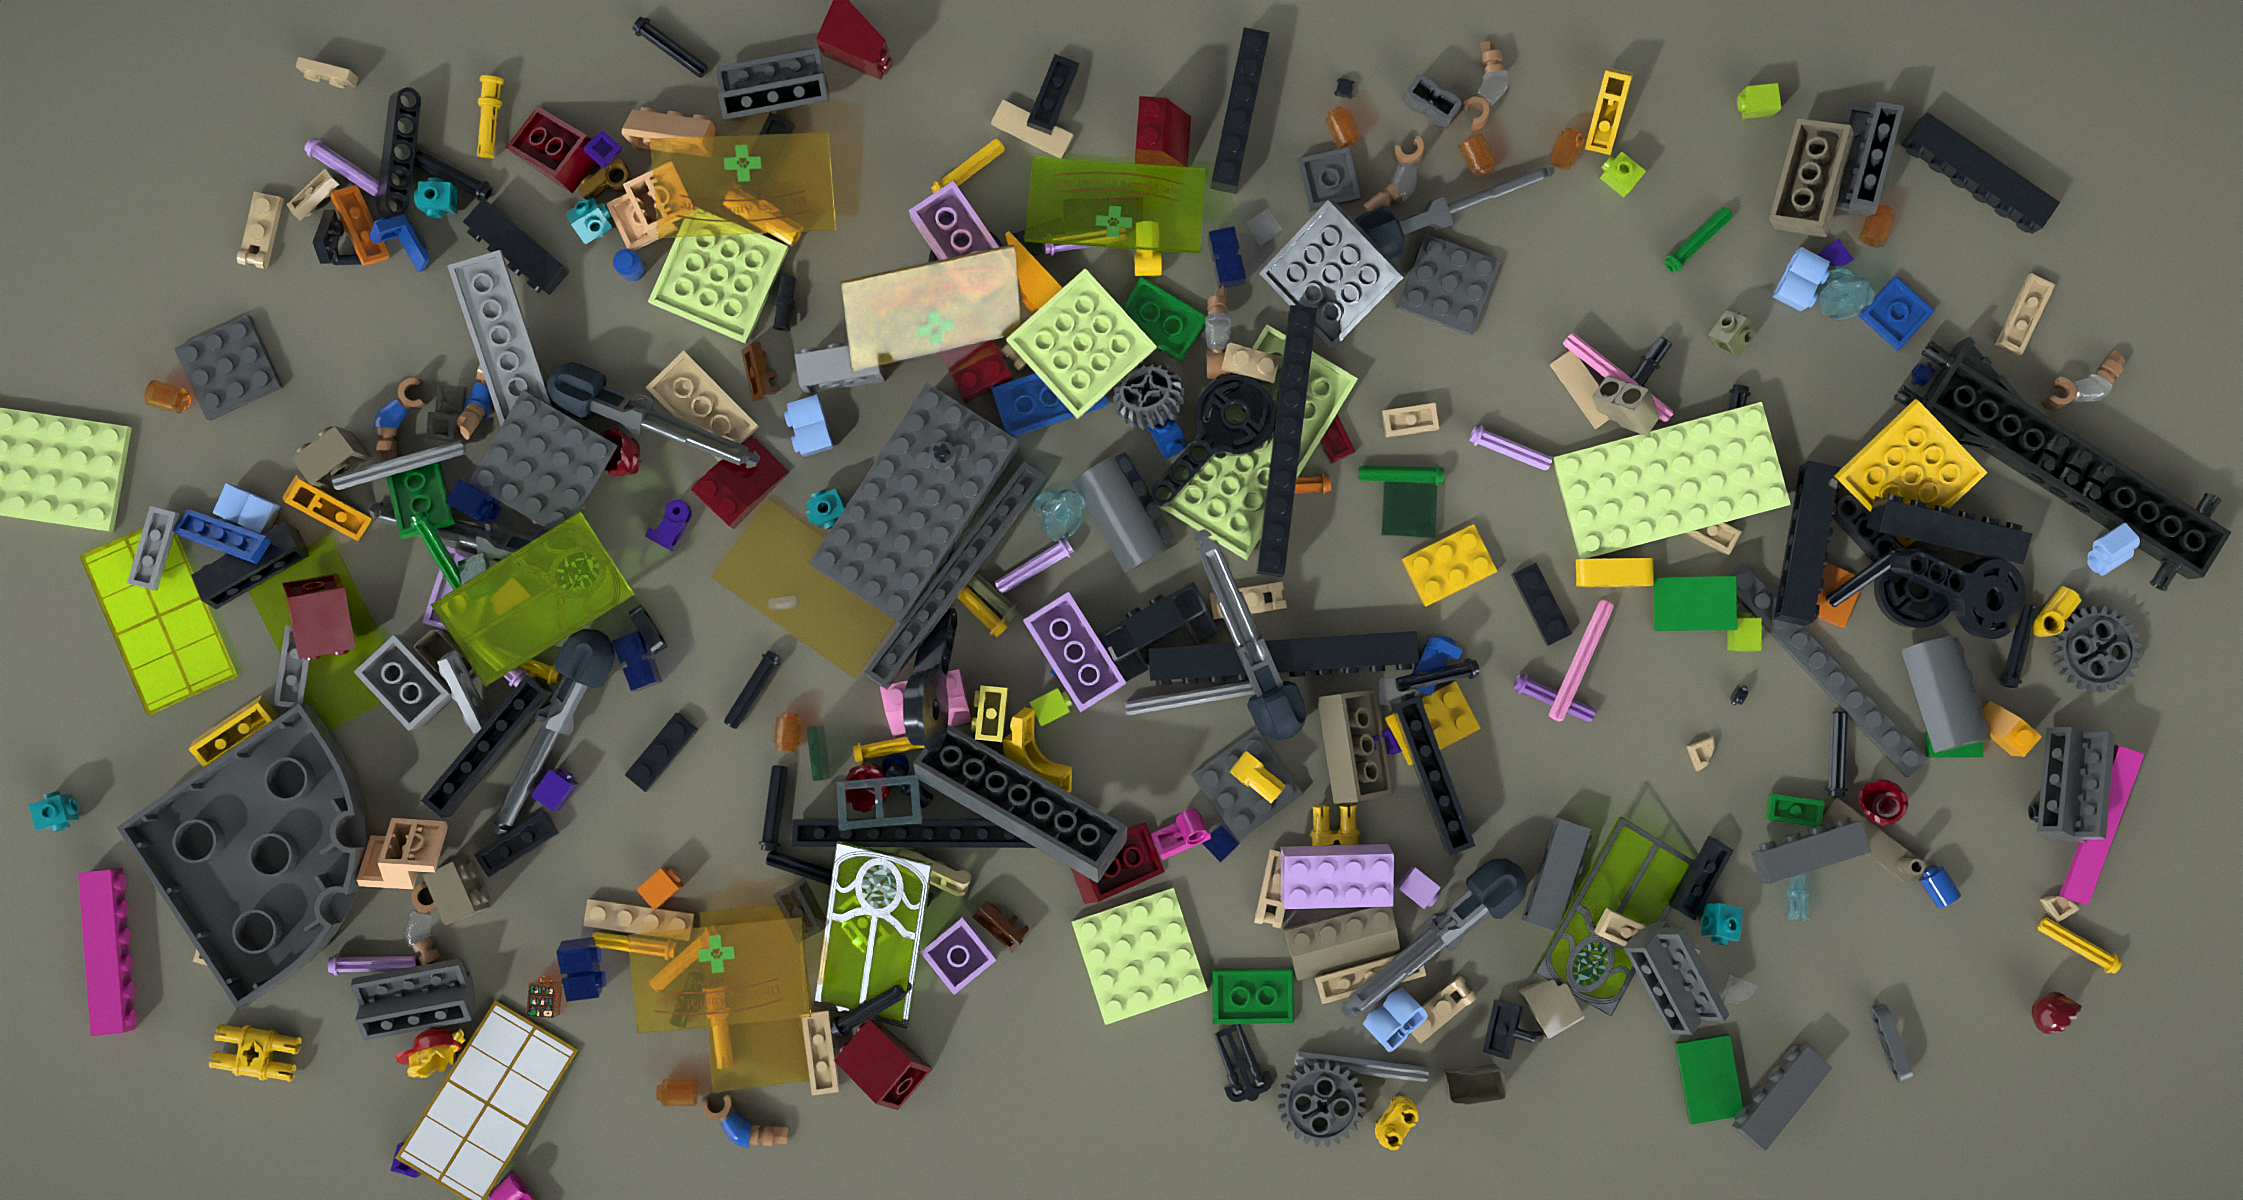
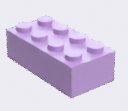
[909,181,1015,305]
[1023,592,1126,712]
[1281,844,1394,909]

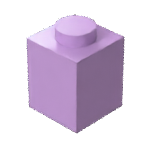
[1395,866,1441,909]

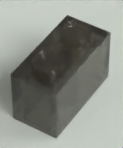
[773,877,826,943]

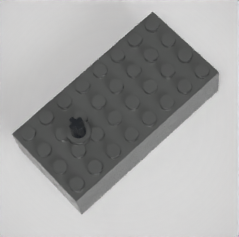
[809,383,1020,623]

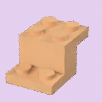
[606,161,696,251]
[357,818,448,889]

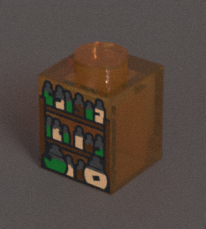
[526,976,563,1018]

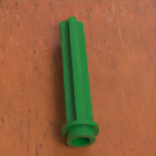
[1663,207,1734,273]
[1358,464,1444,486]
[409,510,467,590]

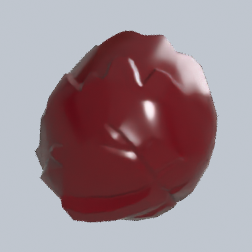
[604,428,641,477]
[843,763,891,813]
[1859,779,1909,826]
[2032,991,2082,1034]

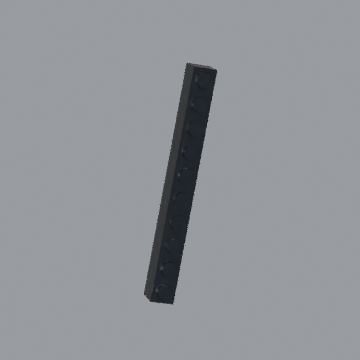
[1256,305,1317,577]
[1148,631,1419,686]
[792,818,1036,848]

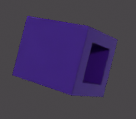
[531,768,578,811]

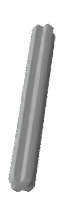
[332,440,466,490]
[1125,680,1255,715]
[1295,1051,1429,1082]

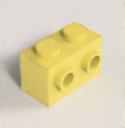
[971,685,1009,742]

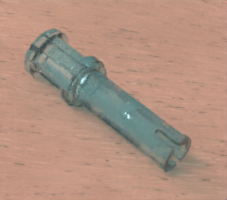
[1785,873,1811,921]

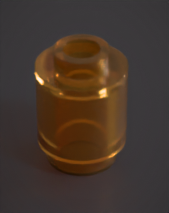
[1550,128,1584,170]
[773,712,803,752]

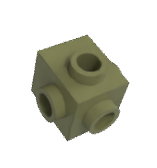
[1708,310,1757,357]

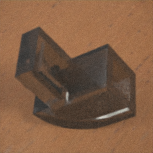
[426,384,467,442]

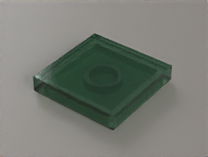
[1381,482,1438,538]
[806,726,831,781]

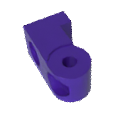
[645,499,692,551]

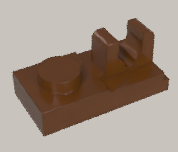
[741,342,781,402]
[972,901,1029,952]

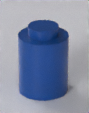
[613,249,646,281]
[1919,865,1962,908]

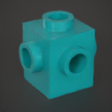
[414,178,458,218]
[566,196,612,244]
[805,489,846,530]
[28,791,79,832]
[1701,903,1743,945]

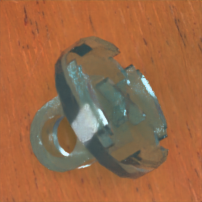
[1818,268,1874,320]
[1033,489,1085,541]

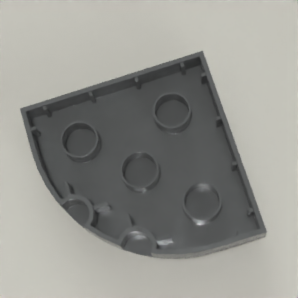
[116,703,367,1009]

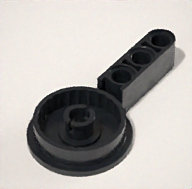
[903,608,958,751]

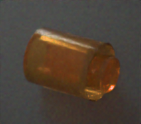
[1325,106,1362,149]
[1458,134,1496,177]
[1858,204,1895,247]
[144,380,191,414]
[656,1078,698,1107]

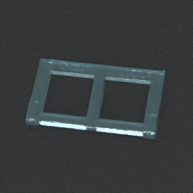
[836,775,922,831]

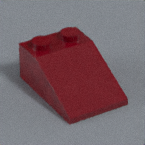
[506,106,596,194]
[932,309,1013,403]
[691,435,790,529]
[1070,822,1165,904]

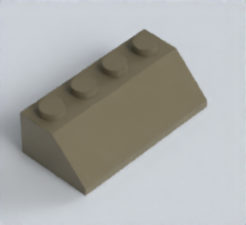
[1317,688,1393,804]
[1283,906,1400,981]

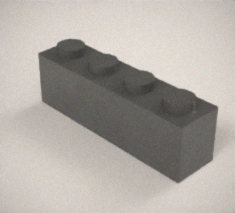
[1751,817,1871,884]
[1522,818,1592,932]
[1731,1044,1832,1151]

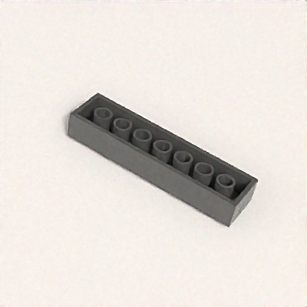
[913,725,1127,883]

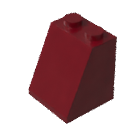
[816,0,892,80]
[1135,96,1191,169]
[282,573,356,661]
[834,1019,933,1110]

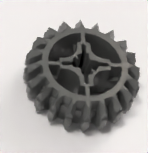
[1113,362,1185,431]

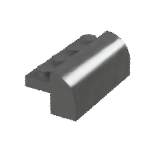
[714,48,830,121]
[1835,101,1904,217]
[1072,452,1179,573]
[1901,636,1992,753]
[2037,726,2115,843]
[1624,921,1730,1035]
[351,958,475,1041]

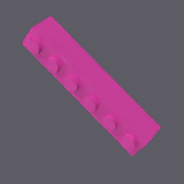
[78,868,137,1036]

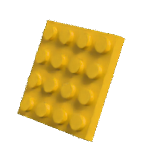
[1834,399,1987,548]

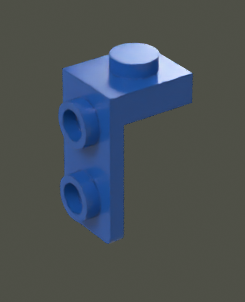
[369,214,429,272]
[1136,406,1188,460]
[1412,635,1463,696]

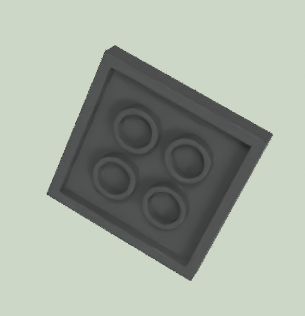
[1397,233,1500,336]
[174,315,283,421]
[1191,728,1303,841]

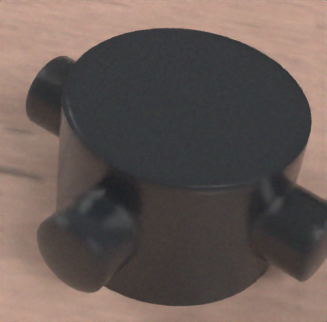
[1334,78,1355,99]
[1730,685,1748,706]

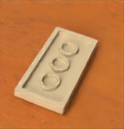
[645,350,759,462]

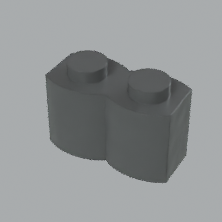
[1403,75,1462,128]

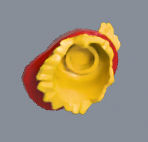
[395,1028,465,1079]

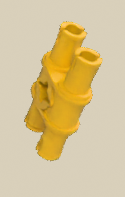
[1310,804,1361,846]
[209,1023,302,1082]
[1375,1095,1419,1150]

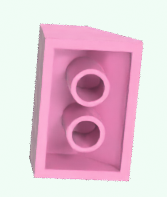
[880,669,972,739]

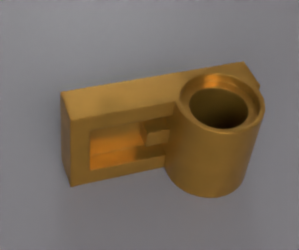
[576,156,633,200]

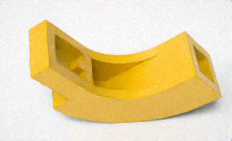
[1003,707,1072,793]

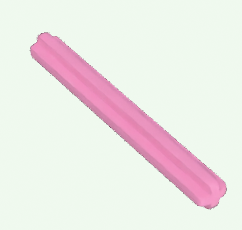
[1563,333,1674,423]
[1549,600,1614,722]

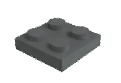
[1297,147,1361,212]

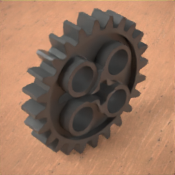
[2051,606,2142,693]
[1278,1058,1366,1147]

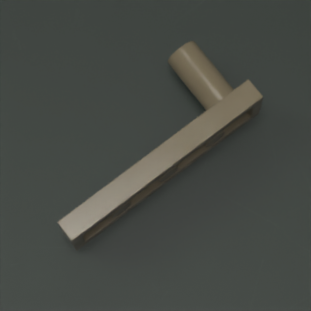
[1822,797,1925,884]

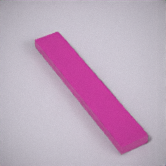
[2059,744,2144,905]

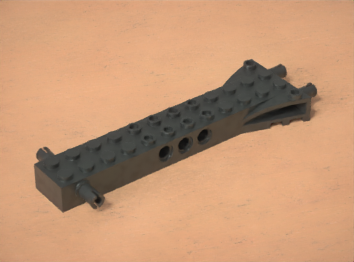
[1893,337,2231,591]

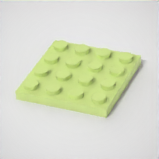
[648,207,789,344]
[1006,269,1157,419]
[1072,887,1208,1025]

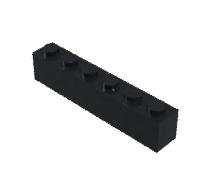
[1210,27,1270,194]
[1901,113,2060,234]
[1773,461,1841,626]
[1866,494,2032,565]
[421,675,554,818]
[1389,691,1476,856]

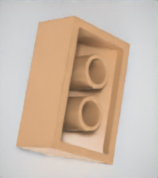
[622,107,716,158]

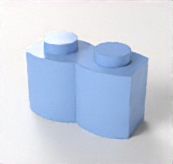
[1772,247,1830,312]
[784,395,834,457]
[213,483,281,534]
[2087,523,2140,576]
[1363,987,1428,1052]

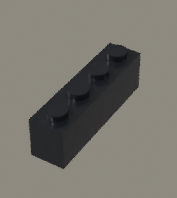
[463,198,570,295]
[191,521,310,609]

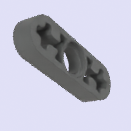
[1870,1004,1913,1083]

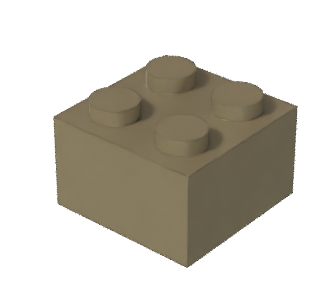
[291,426,372,490]
[423,858,490,925]

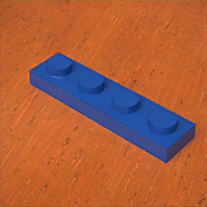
[173,509,272,564]

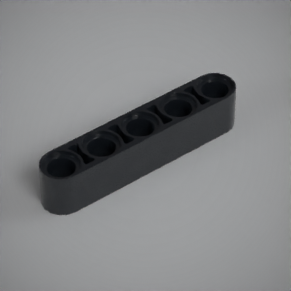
[376,87,421,219]

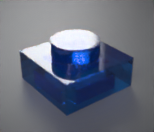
[1202,824,1239,863]

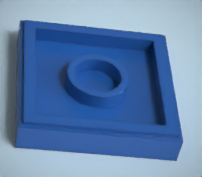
[1858,275,1935,351]

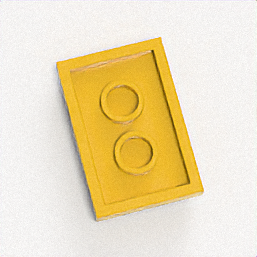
[1401,524,1498,607]
[1384,681,1481,766]

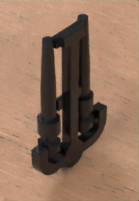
[1214,1024,1272,1102]

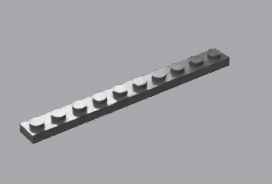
[864,462,1046,690]
[1728,563,1928,777]

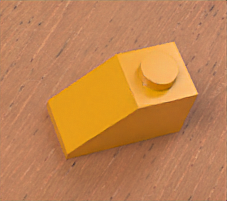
[1982,701,2042,757]

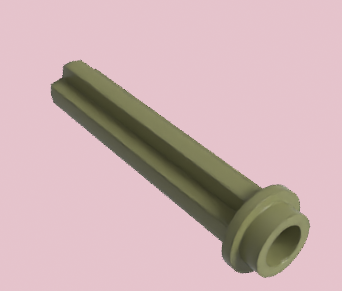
[967,572,1020,622]

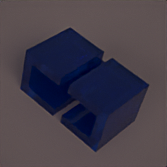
[1207,226,1246,289]
[445,479,501,522]
[612,631,663,692]
[556,937,606,1002]

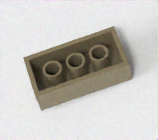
[1769,118,1855,237]

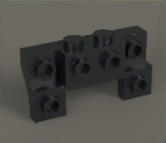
[1100,582,1219,682]

